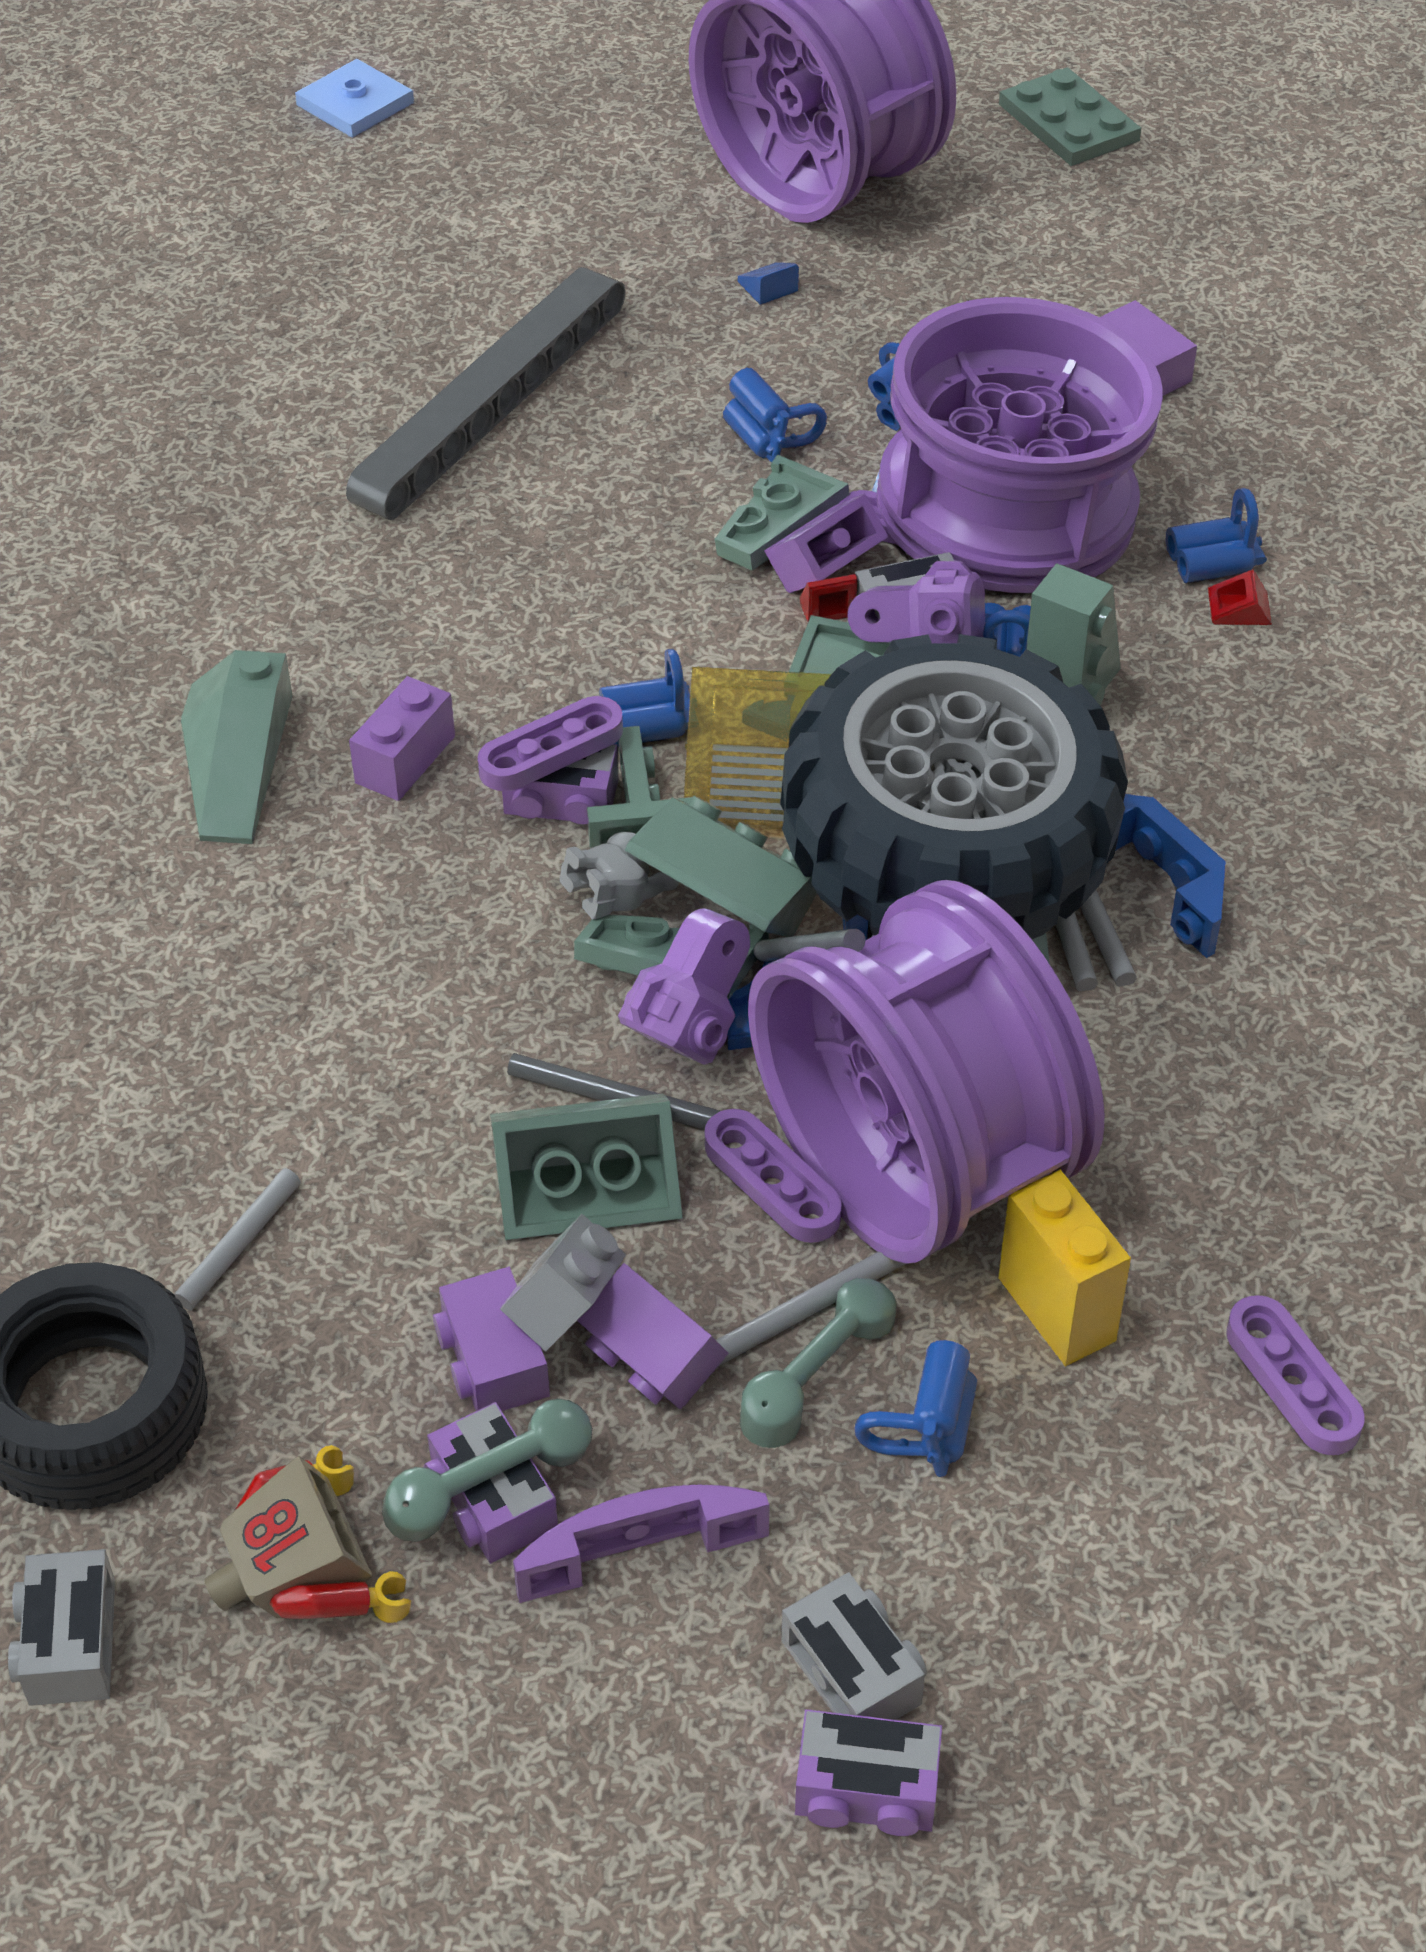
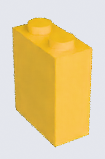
[998,1169,1131,1367]

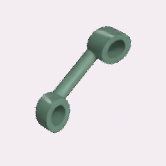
[739,1278,897,1448]
[382,1398,593,1542]

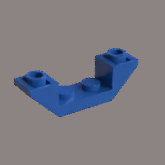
[1115,794,1226,958]

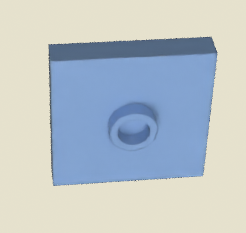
[295,59,414,138]

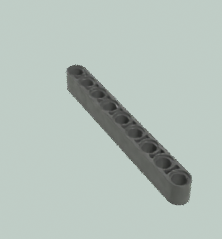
[346,267,626,520]

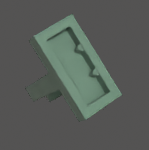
[587,726,692,848]

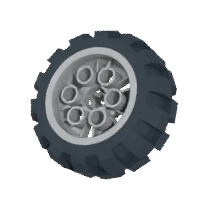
[780,634,1128,939]

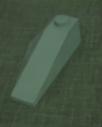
[181,650,293,844]

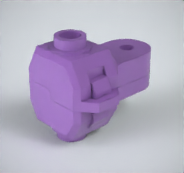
[848,561,985,643]
[618,908,750,1064]

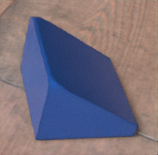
[737,262,799,305]

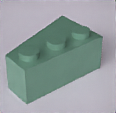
[1027,563,1121,705]

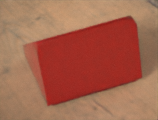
[1208,569,1272,625]
[800,574,857,622]

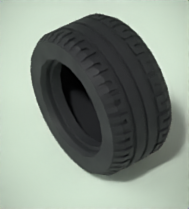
[0,1262,208,1510]

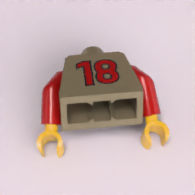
[205,1445,411,1623]

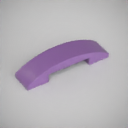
[513,1485,769,1603]

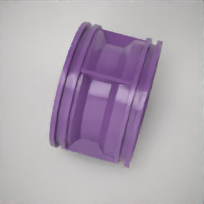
[689,0,956,223]
[877,297,1163,593]
[748,880,1105,1263]

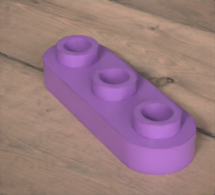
[478,696,623,791]
[705,1109,841,1243]
[1226,1295,1365,1455]

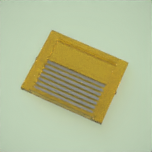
[684,667,831,831]

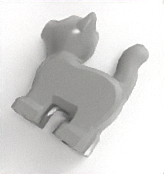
[560,832,679,920]

